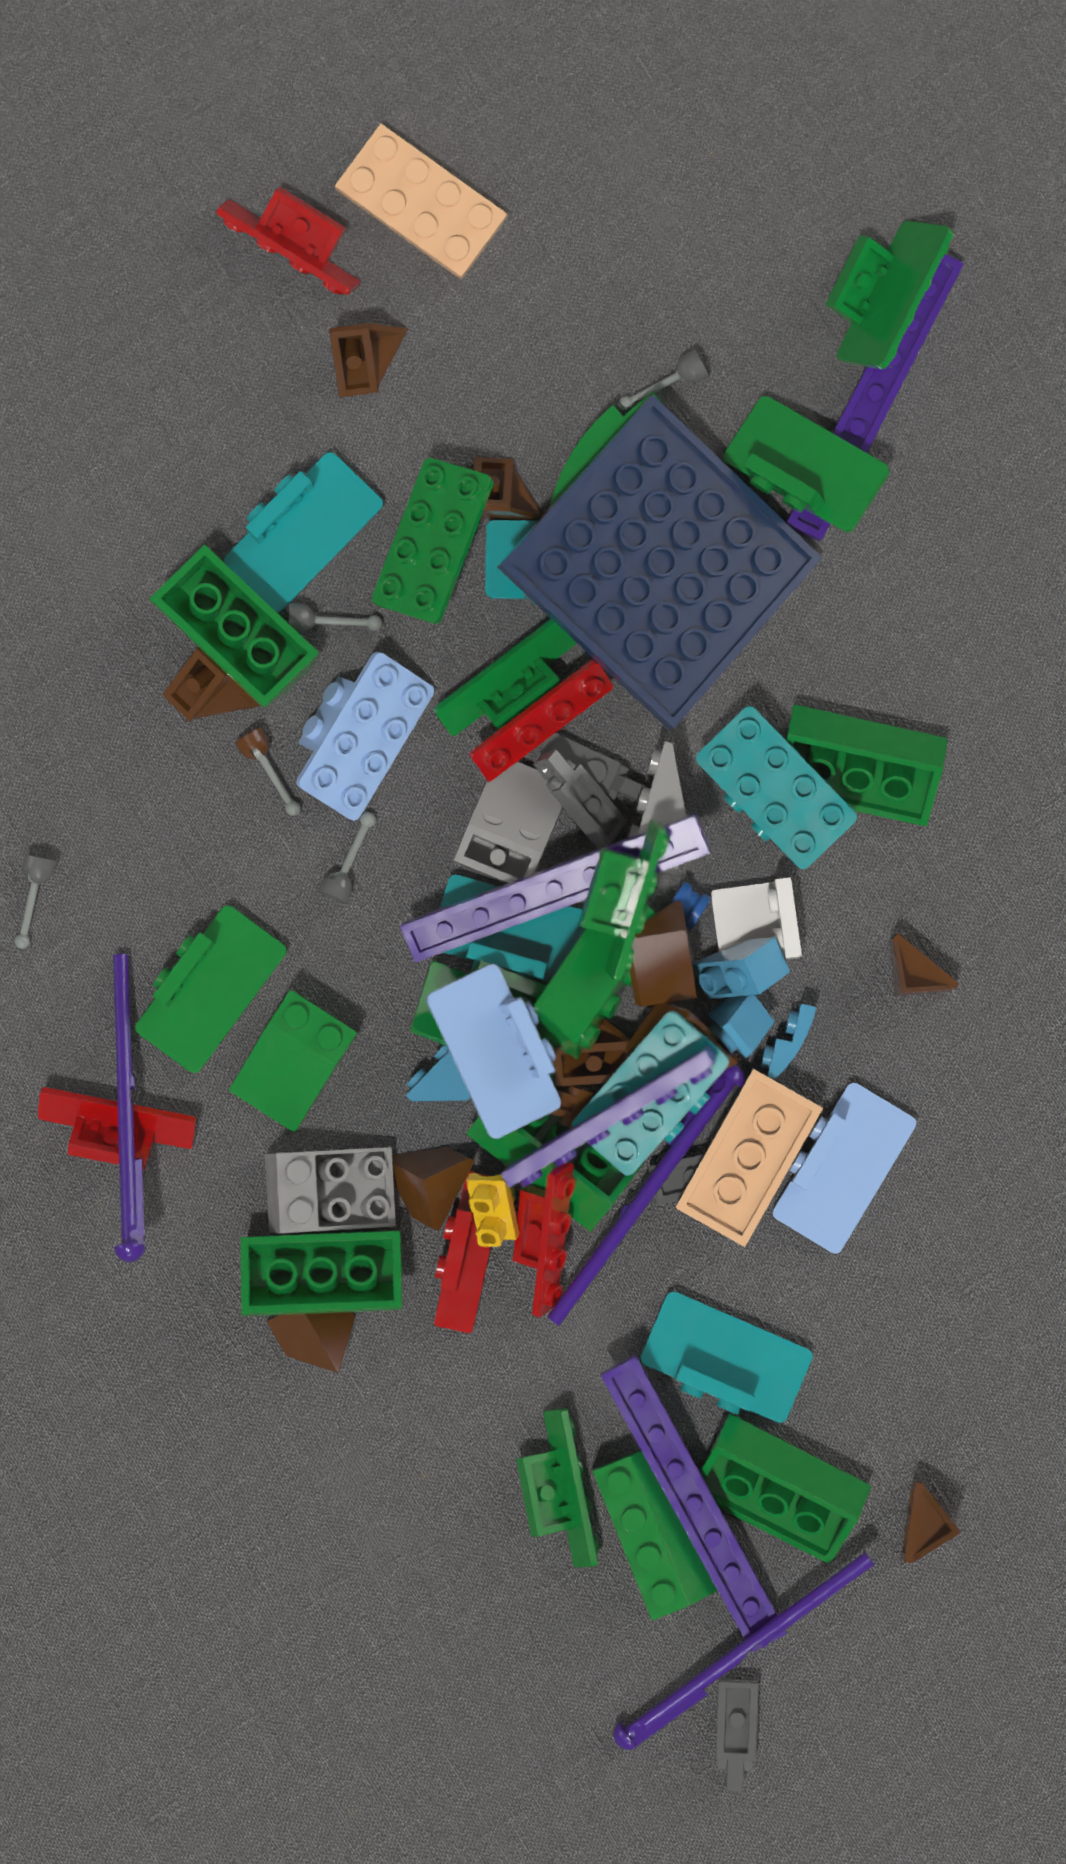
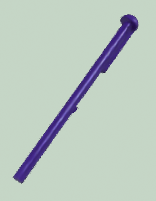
[113,954,145,1262]
[547,1065,745,1326]
[613,1552,874,1750]

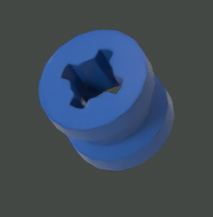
[670,881,712,931]

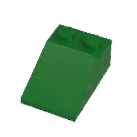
[228,989,359,1133]

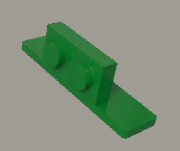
[433,619,576,736]
[579,820,669,981]
[516,1408,598,1568]

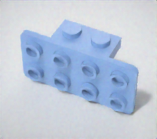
[296,652,434,821]
[426,964,561,1138]
[773,1083,916,1253]

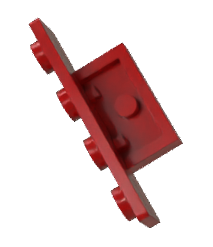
[215,187,361,295]
[469,659,614,782]
[38,1087,196,1170]
[513,1162,575,1318]
[434,1171,492,1333]

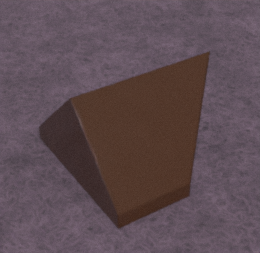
[329,323,409,398]
[473,457,544,521]
[162,647,260,722]
[890,933,959,997]
[553,1018,630,1087]
[392,1147,475,1231]
[267,1312,355,1373]
[901,1480,961,1563]

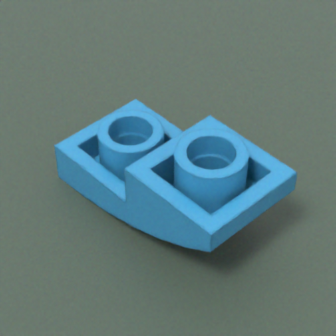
[760,1004,817,1080]

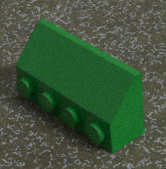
[149,544,319,709]
[785,704,948,827]
[534,903,656,1059]
[466,1113,645,1232]
[240,1231,403,1316]
[699,1413,871,1565]
[592,1449,718,1621]

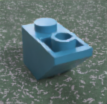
[692,937,790,999]
[707,995,775,1057]
[406,1045,471,1102]

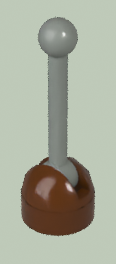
[234,726,301,816]

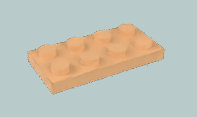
[335,124,507,280]
[675,1069,823,1247]

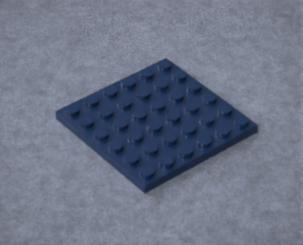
[497,395,822,730]

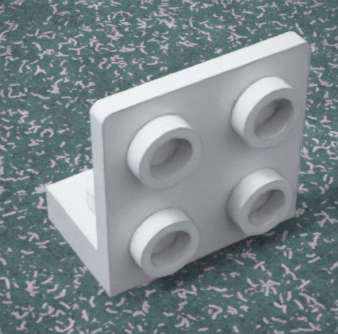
[711,877,802,960]

